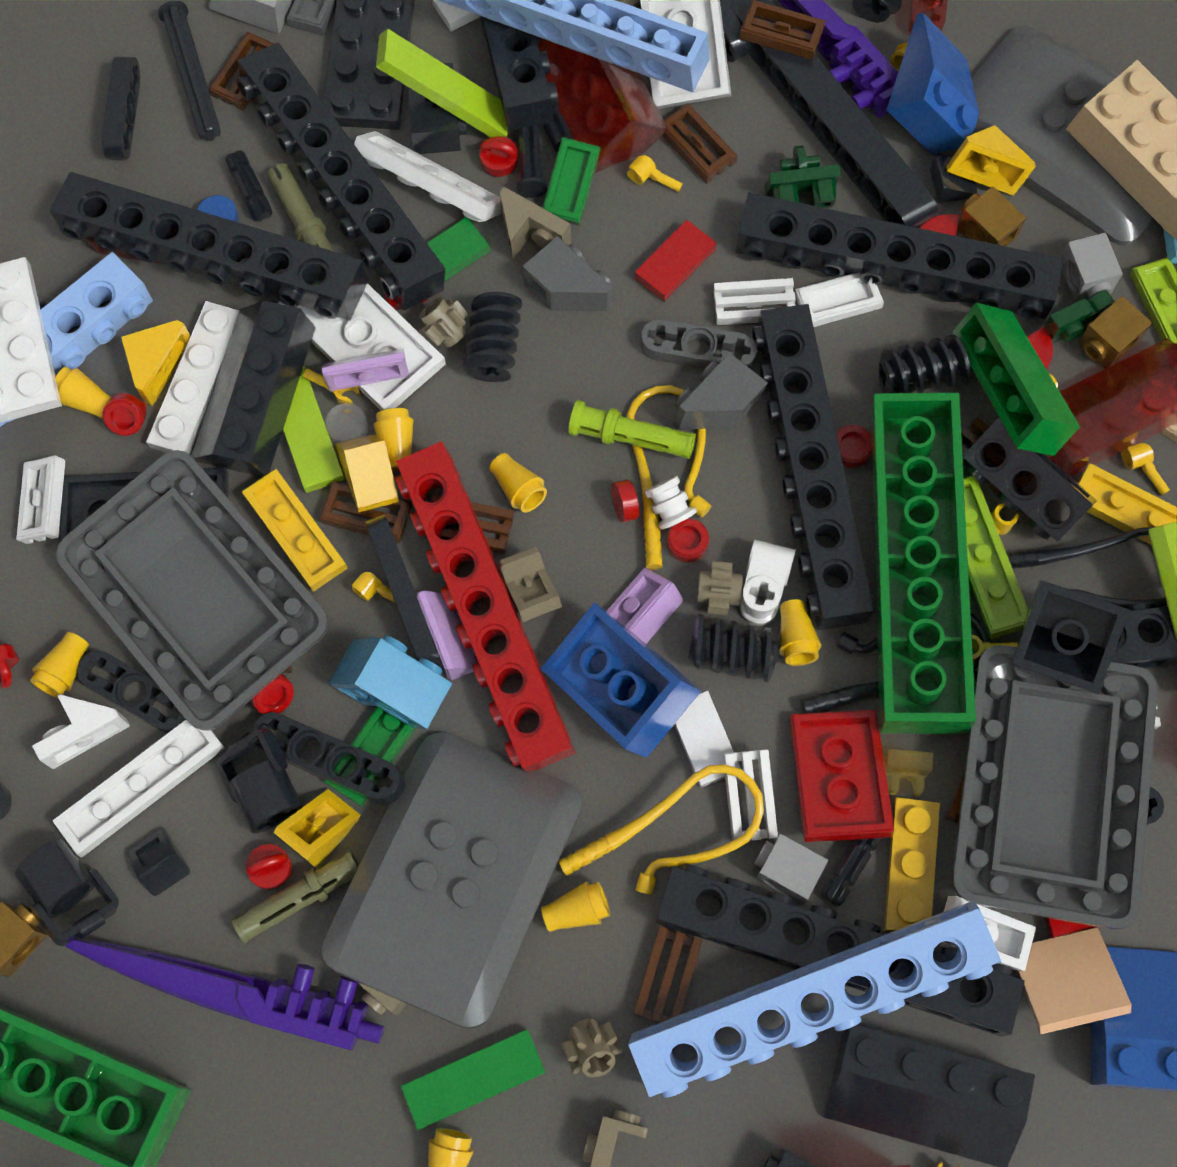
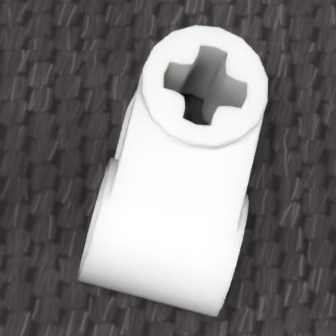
[740,540,796,626]

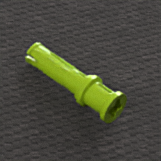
[569,400,696,459]

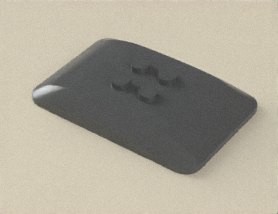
[972,26,1154,245]
[56,450,329,731]
[952,645,1158,929]
[322,732,582,1029]

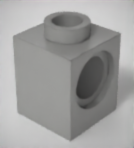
[1060,232,1123,302]
[754,834,828,905]

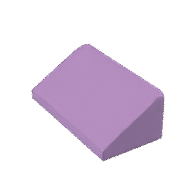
[322,349,409,391]
[607,567,683,644]
[417,591,477,680]

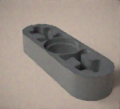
[641,319,757,369]

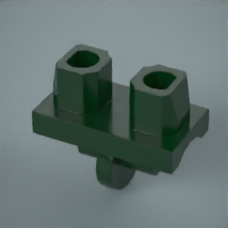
[764,145,841,208]

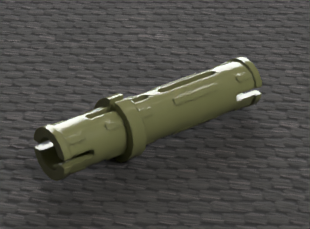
[267,163,335,252]
[231,850,359,944]

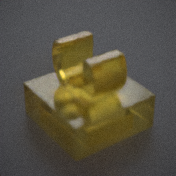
[883,749,933,797]

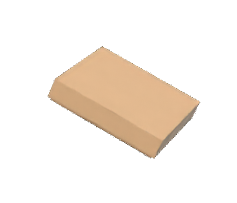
[1015,927,1132,1034]

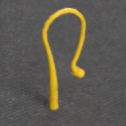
[626,385,712,570]
[559,764,764,895]

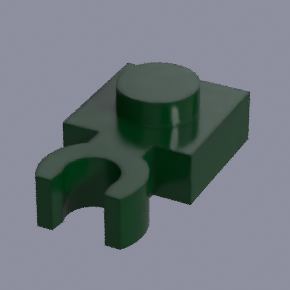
[1044,290,1115,344]

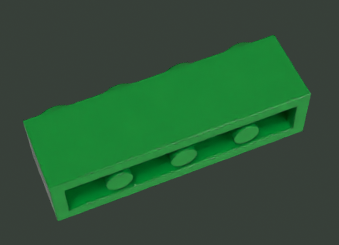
[952,302,1080,456]

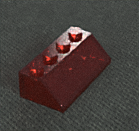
[538,38,668,173]
[1048,339,1177,477]

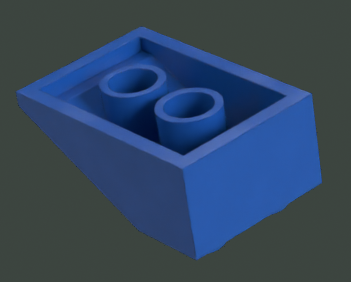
[887,12,979,155]
[541,602,701,758]
[1091,947,1177,1092]

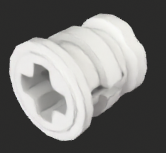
[644,476,697,529]

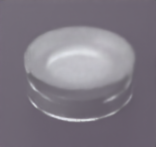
[326,403,368,443]

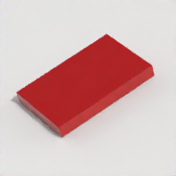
[789,709,895,842]

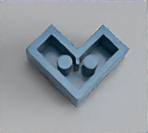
[328,635,452,729]

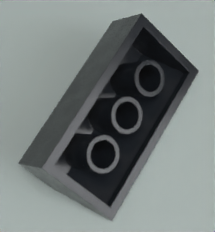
[191,301,316,477]
[824,1025,1035,1167]

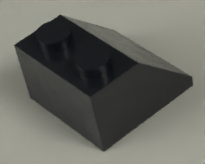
[1012,580,1130,694]

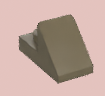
[500,187,571,259]

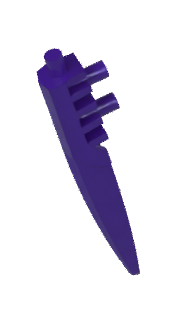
[778,0,898,118]
[64,938,384,1050]

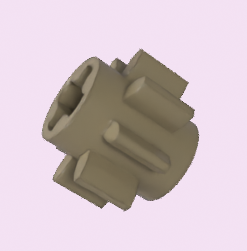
[418,297,469,348]
[697,561,743,615]
[561,1019,622,1077]

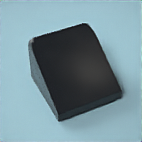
[930,155,977,203]
[126,827,190,896]

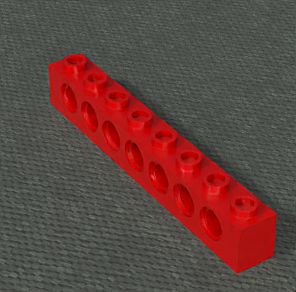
[395,441,576,772]

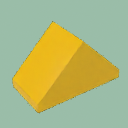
[946,125,1036,196]
[121,320,191,407]
[335,434,399,512]
[274,789,361,869]

